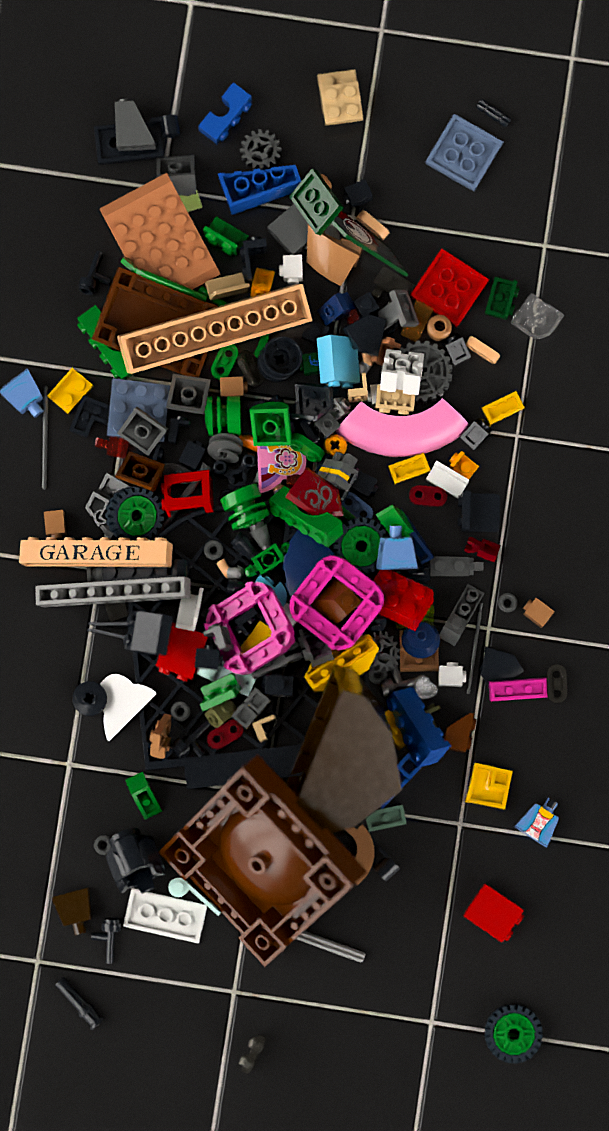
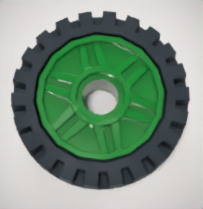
[105,486,164,541]
[333,517,388,574]
[485,1004,543,1063]

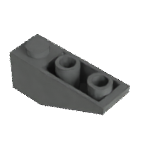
[439,584,484,646]

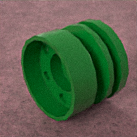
[205,395,241,436]
[220,484,270,530]

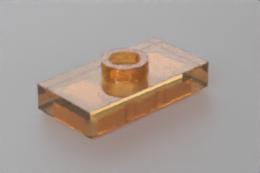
[400,300,434,342]

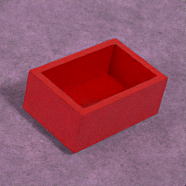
[363,569,434,631]

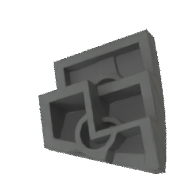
[85,472,134,539]

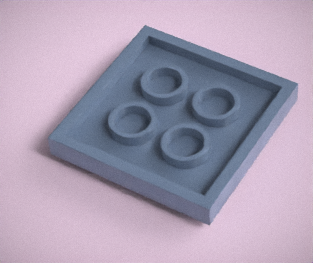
[425,114,503,191]
[107,378,170,442]

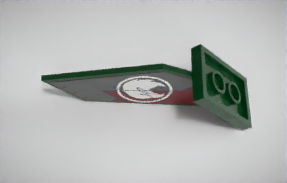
[289,169,409,277]

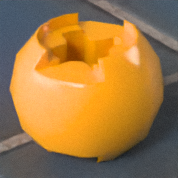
[323,434,347,457]

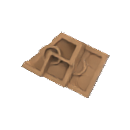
[307,224,359,286]

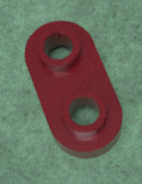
[409,485,447,507]
[207,720,243,749]

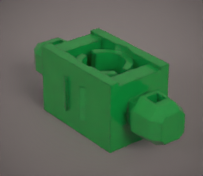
[244,542,290,578]

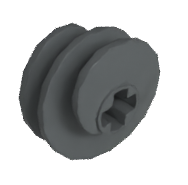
[207,433,243,464]

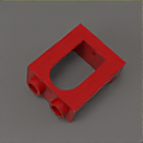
[161,470,214,518]

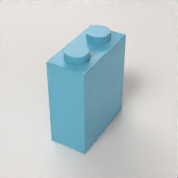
[317,335,360,389]

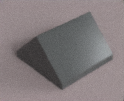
[166,374,211,414]
[117,406,168,455]

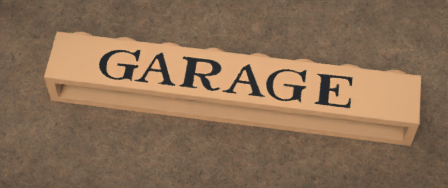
[19,537,173,567]

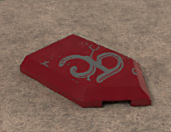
[285,467,343,517]

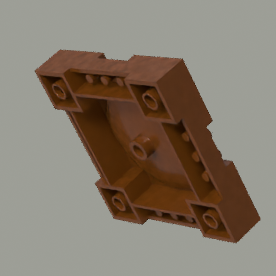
[159,755,367,966]

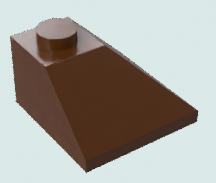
[311,577,362,626]

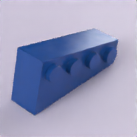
[218,165,301,215]
[386,687,451,768]

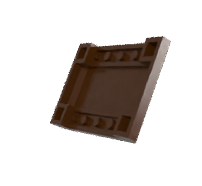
[92,267,218,378]

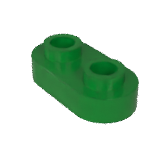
[211,344,238,380]
[290,433,325,462]

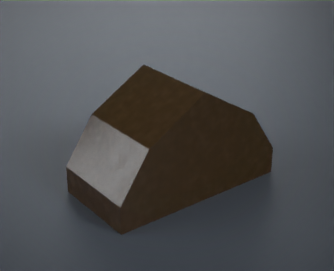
[286,664,402,833]

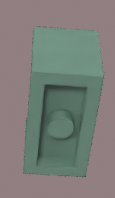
[365,805,407,832]

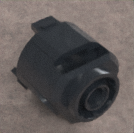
[106,828,165,894]

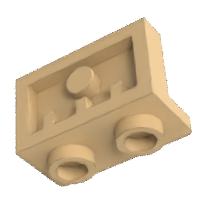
[375,385,415,415]

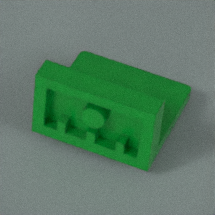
[203,217,249,256]

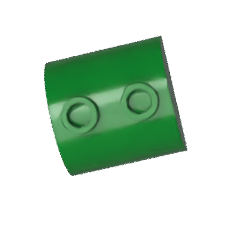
[250,402,292,446]

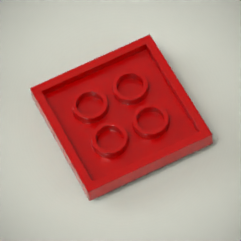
[410,249,489,327]

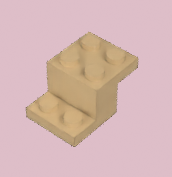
[318,70,363,126]

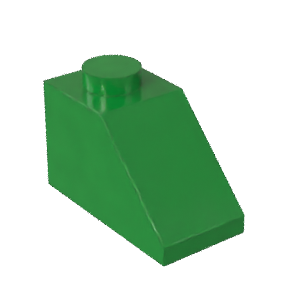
[376,505,414,537]
[125,772,162,819]

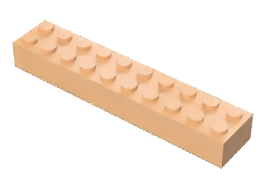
[117,284,312,374]

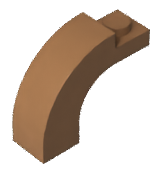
[345,824,374,885]

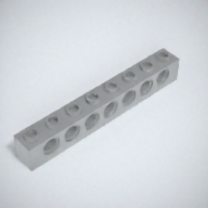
[36,577,191,607]

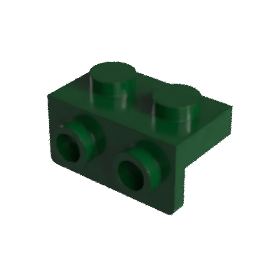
[485,277,520,320]

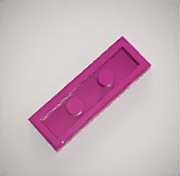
[489,677,548,701]

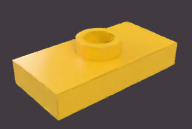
[482,391,525,425]
[388,453,431,484]

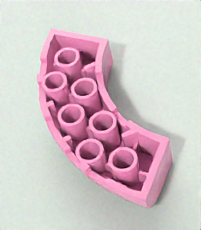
[335,398,469,457]

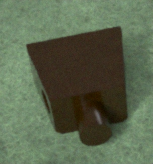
[51,888,92,935]

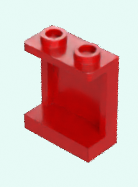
[156,622,209,682]
[463,884,524,943]

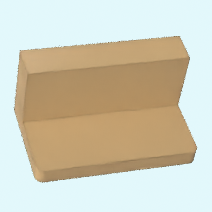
[205,273,250,301]
[348,373,368,403]
[252,715,276,743]

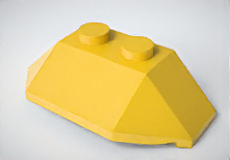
[304,634,379,692]

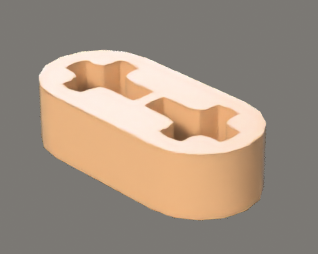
[356,210,389,240]
[465,336,500,364]

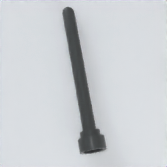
[152,461,213,540]

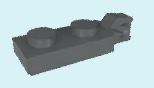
[430,557,484,577]

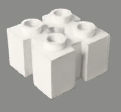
[380,349,424,395]

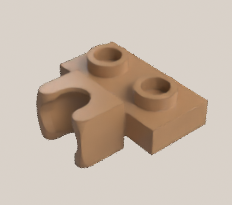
[150,714,172,759]

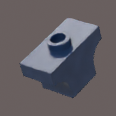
[317,292,356,326]

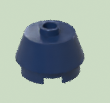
[402,621,440,658]

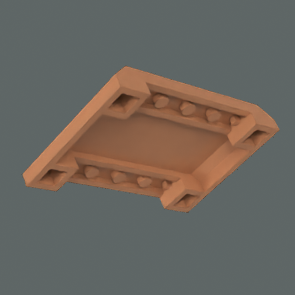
[100,173,220,289]

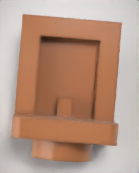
[371,337,401,366]

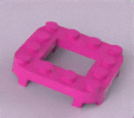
[290,555,384,650]
[204,582,295,675]

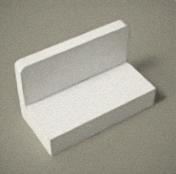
[426,461,469,499]
[175,588,204,631]

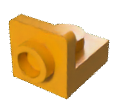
[251,268,275,297]
[449,451,479,479]

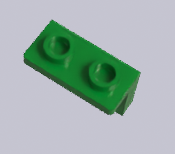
[200,673,242,711]

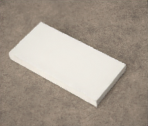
[123,888,207,943]

